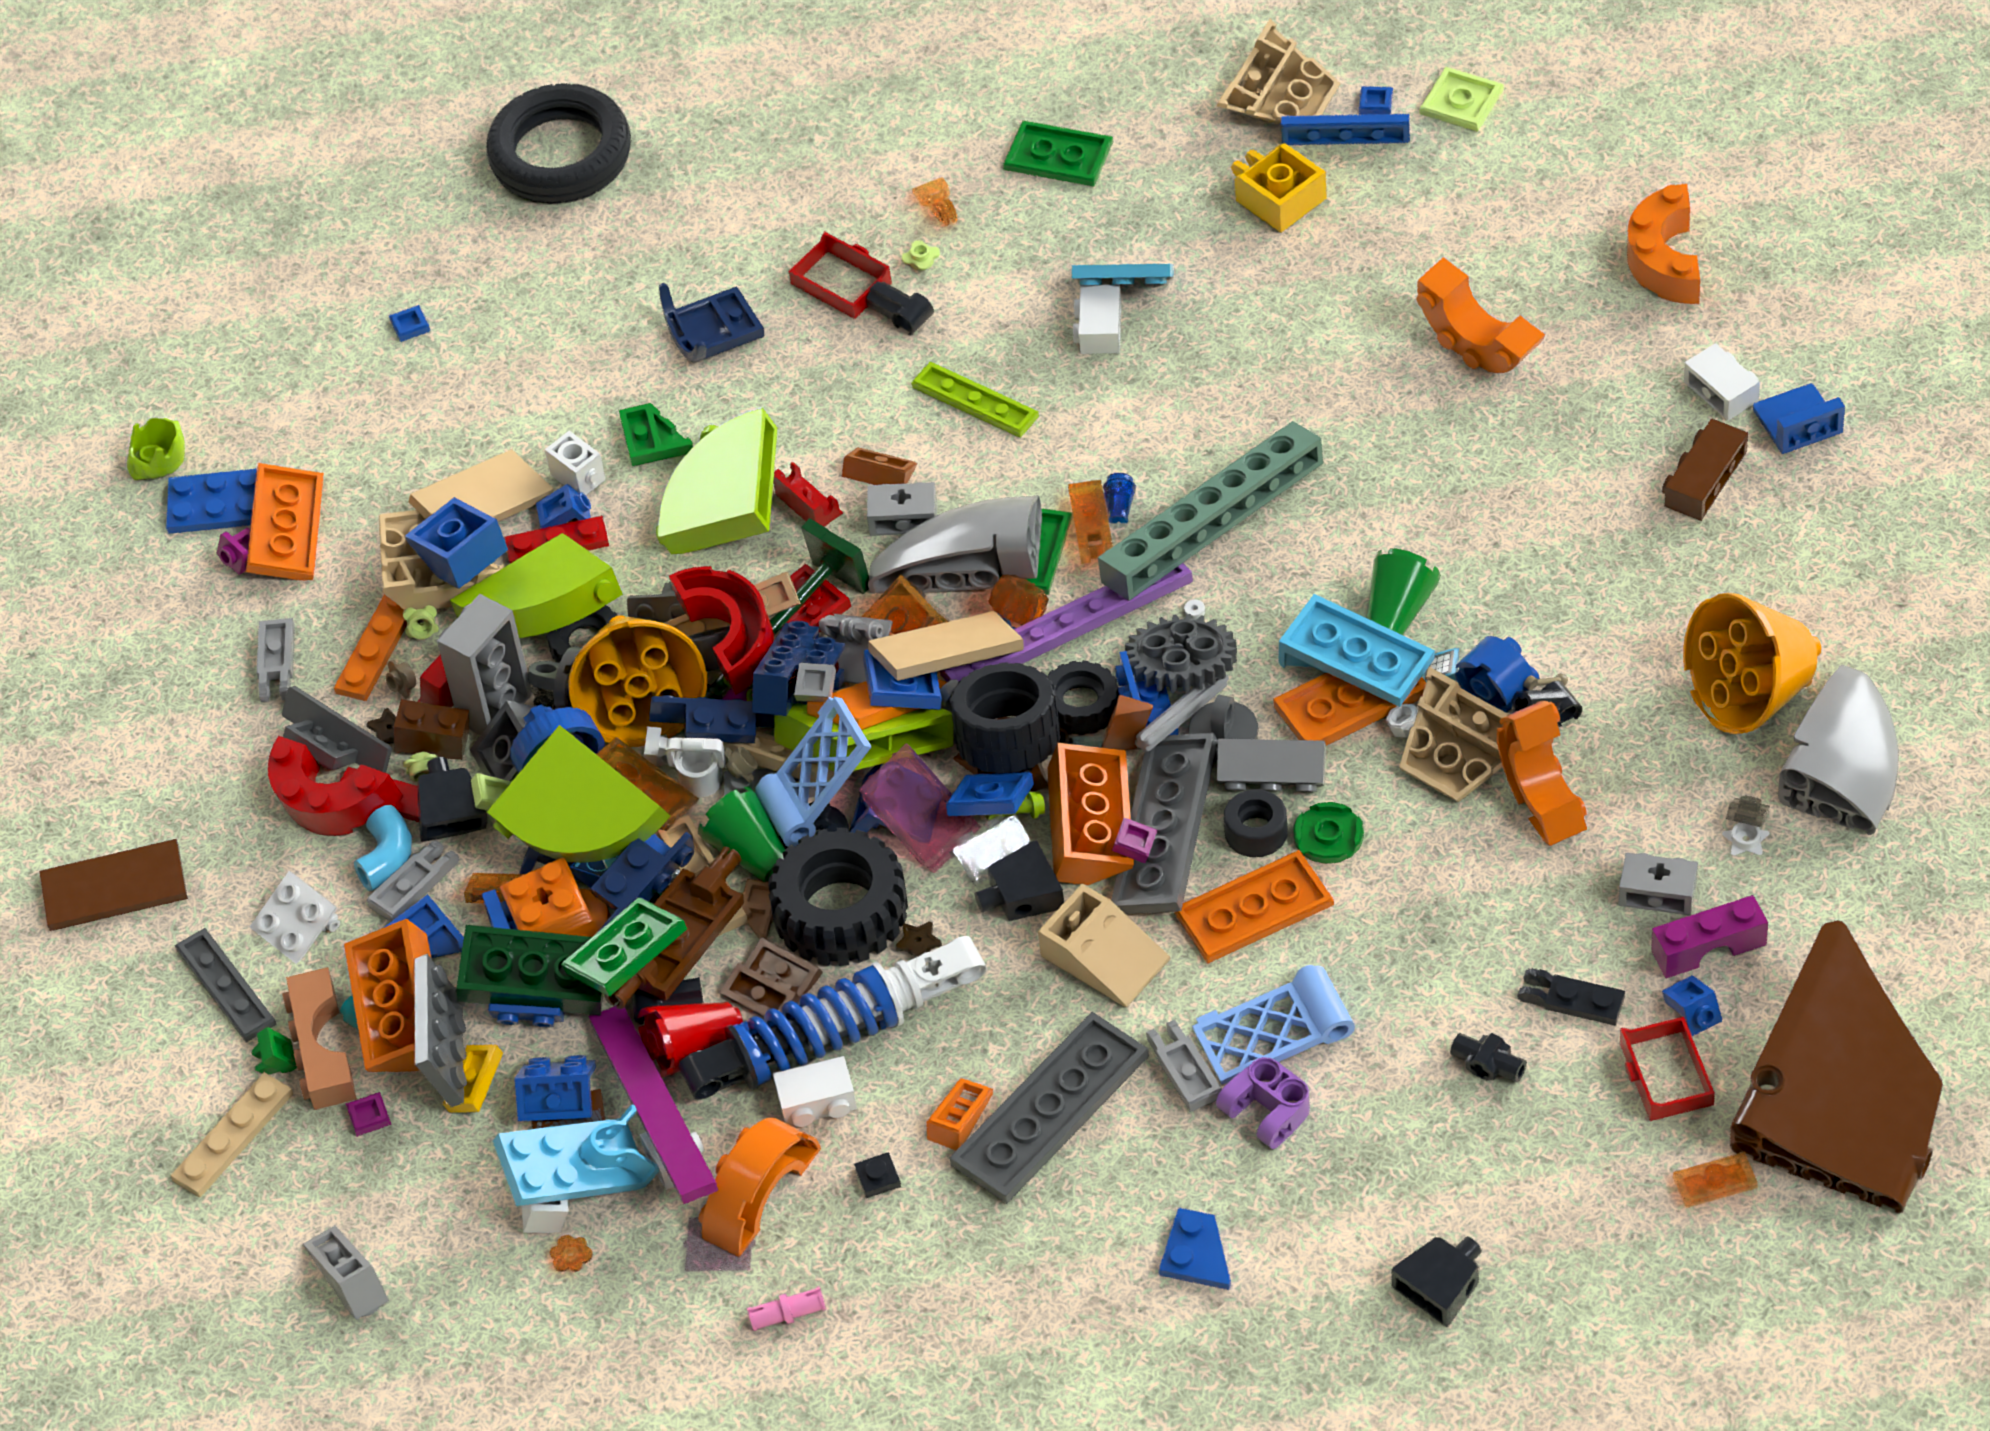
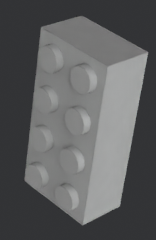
[437,594,533,735]

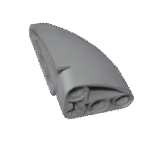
[868,495,1042,594]
[1778,665,1899,835]

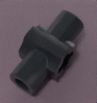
[1450,1033,1527,1083]

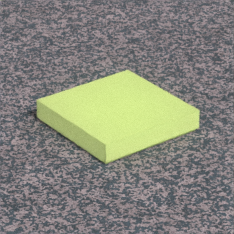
[1419,67,1504,132]

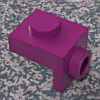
[216,527,250,575]

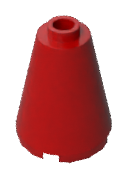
[638,1002,743,1078]

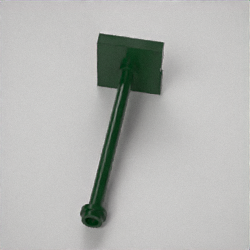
[705,518,869,700]

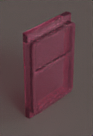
[858,743,981,873]

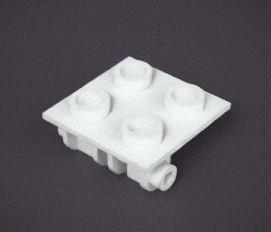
[249,871,340,964]

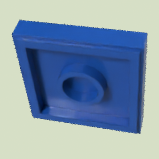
[946,772,1034,816]

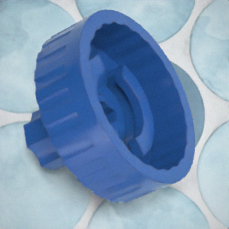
[510,704,605,773]

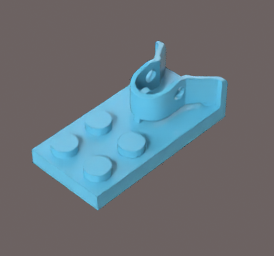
[1278,594,1435,707]
[493,1105,659,1206]

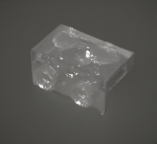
[948,814,1031,887]

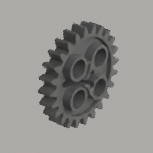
[1125,614,1237,693]

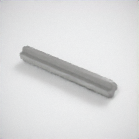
[1135,674,1229,752]

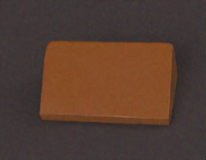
[842,447,918,485]
[1101,695,1153,750]

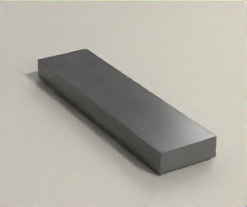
[175,928,277,1043]

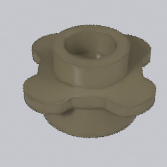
[385,660,416,699]
[724,747,758,783]

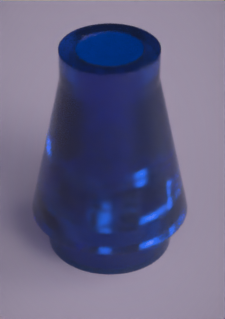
[1103,473,1136,523]

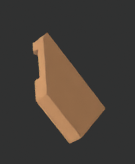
[742,879,773,940]

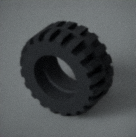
[768,828,908,966]

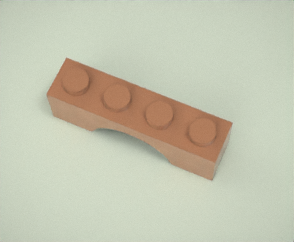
[282,967,357,1110]

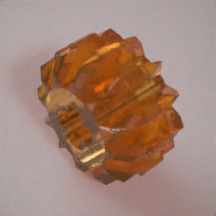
[988,574,1049,626]

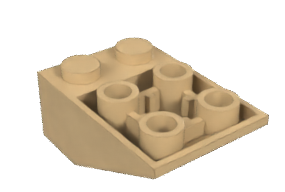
[1038,883,1170,1008]

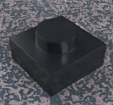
[854,1152,901,1198]

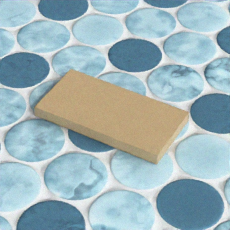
[408,449,554,522]
[868,611,1024,681]

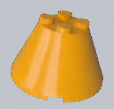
[1683,593,1822,734]
[568,615,707,747]

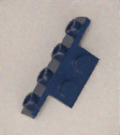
[649,695,775,743]
[591,832,694,934]

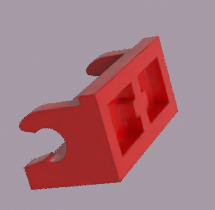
[773,462,843,527]

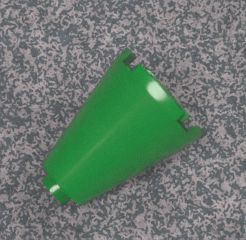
[1367,548,1441,635]
[698,787,786,882]

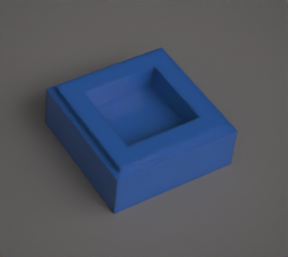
[1359,86,1393,115]
[389,305,431,342]

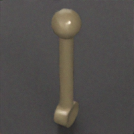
[1523,673,1568,691]

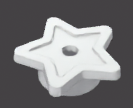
[1722,819,1769,856]

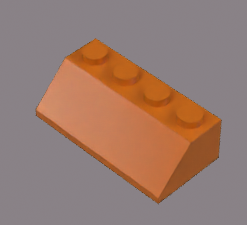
[1047,743,1134,885]
[344,918,431,1072]

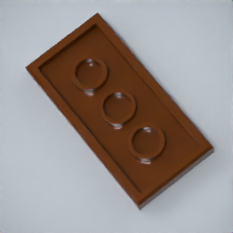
[39,839,188,931]

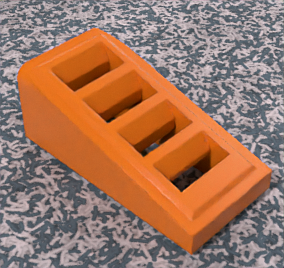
[926,1078,993,1151]

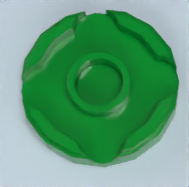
[1293,802,1364,864]

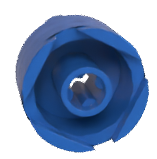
[1455,636,1540,713]

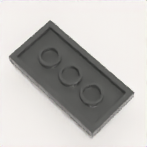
[414,954,467,1108]

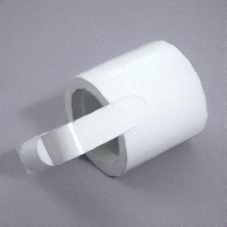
[666,738,726,798]

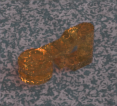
[912,177,958,226]

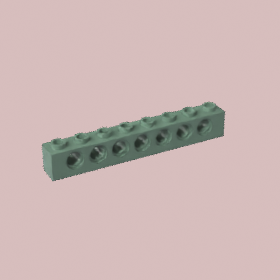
[1098,421,1323,601]

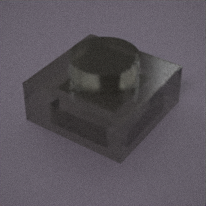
[1726,795,1770,827]

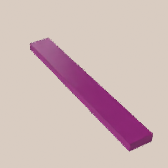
[589,1005,718,1205]

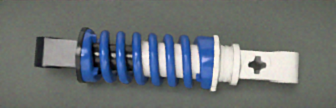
[678,936,987,1100]

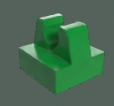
[252,1027,297,1075]

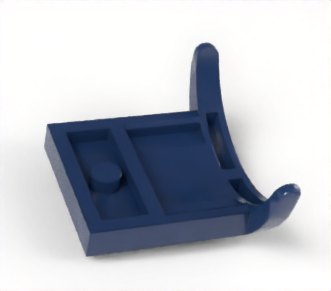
[659,283,765,362]

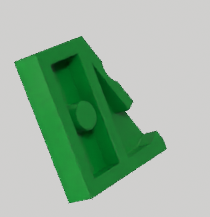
[619,403,693,467]

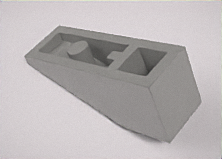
[303,1226,389,1320]

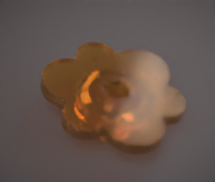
[550,1235,593,1272]

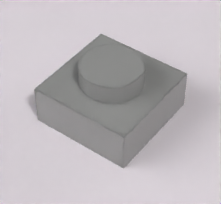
[794,663,836,702]

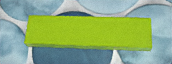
[911,361,1039,438]

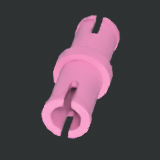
[747,1286,826,1331]

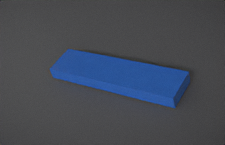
[1281,114,1410,145]

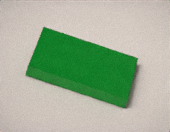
[1003,120,1113,187]
[994,509,1073,595]
[561,897,688,997]

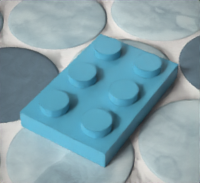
[1072,264,1174,285]

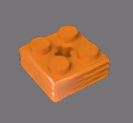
[500,857,592,934]

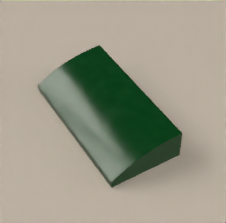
[456,925,604,1016]

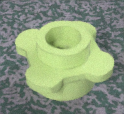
[902,240,940,270]
[403,605,439,639]
[403,752,437,781]

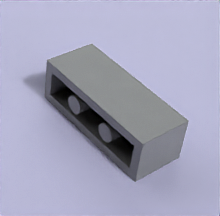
[1217,739,1326,792]

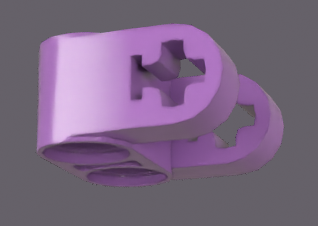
[1216,1057,1310,1149]

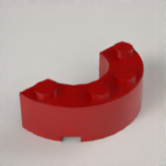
[669,566,774,695]
[268,735,403,836]

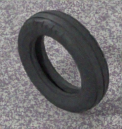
[486,83,631,204]

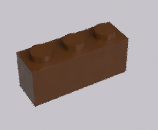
[1662,418,1748,521]

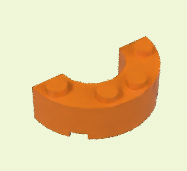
[1627,183,1701,304]
[1416,257,1545,373]
[1497,701,1587,846]
[698,1117,821,1258]

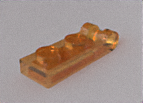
[1068,479,1113,564]

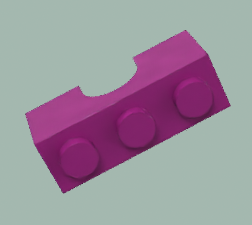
[1651,895,1768,979]

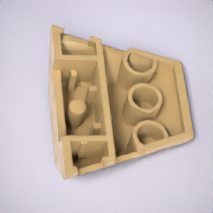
[1217,19,1341,125]
[379,510,504,610]
[1399,667,1508,802]

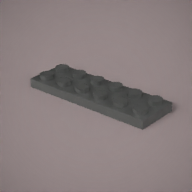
[1111,733,1218,914]
[950,1012,1149,1204]

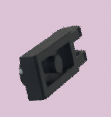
[1517,968,1625,1026]

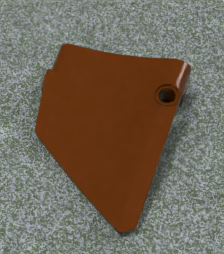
[1730,920,1943,1214]

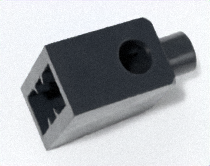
[417,757,488,842]
[974,840,1064,921]
[1391,1236,1482,1327]

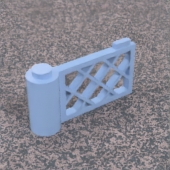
[755,697,871,847]
[1192,965,1355,1085]

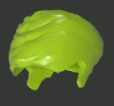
[126,417,185,480]

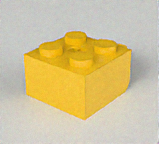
[1230,143,1327,233]

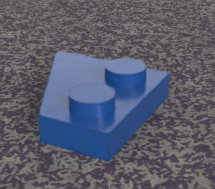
[383,894,464,959]
[1159,1207,1231,1290]

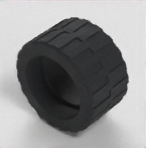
[950,662,1060,774]

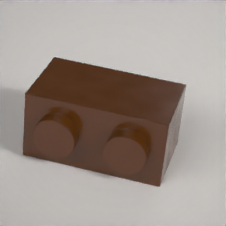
[394,699,469,760]

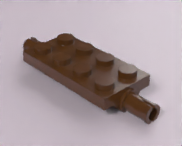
[604,847,744,1009]

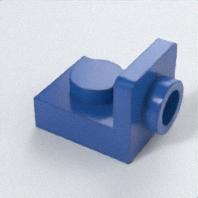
[536,484,591,528]
[1662,975,1722,1036]

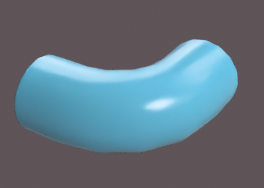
[354,805,412,892]

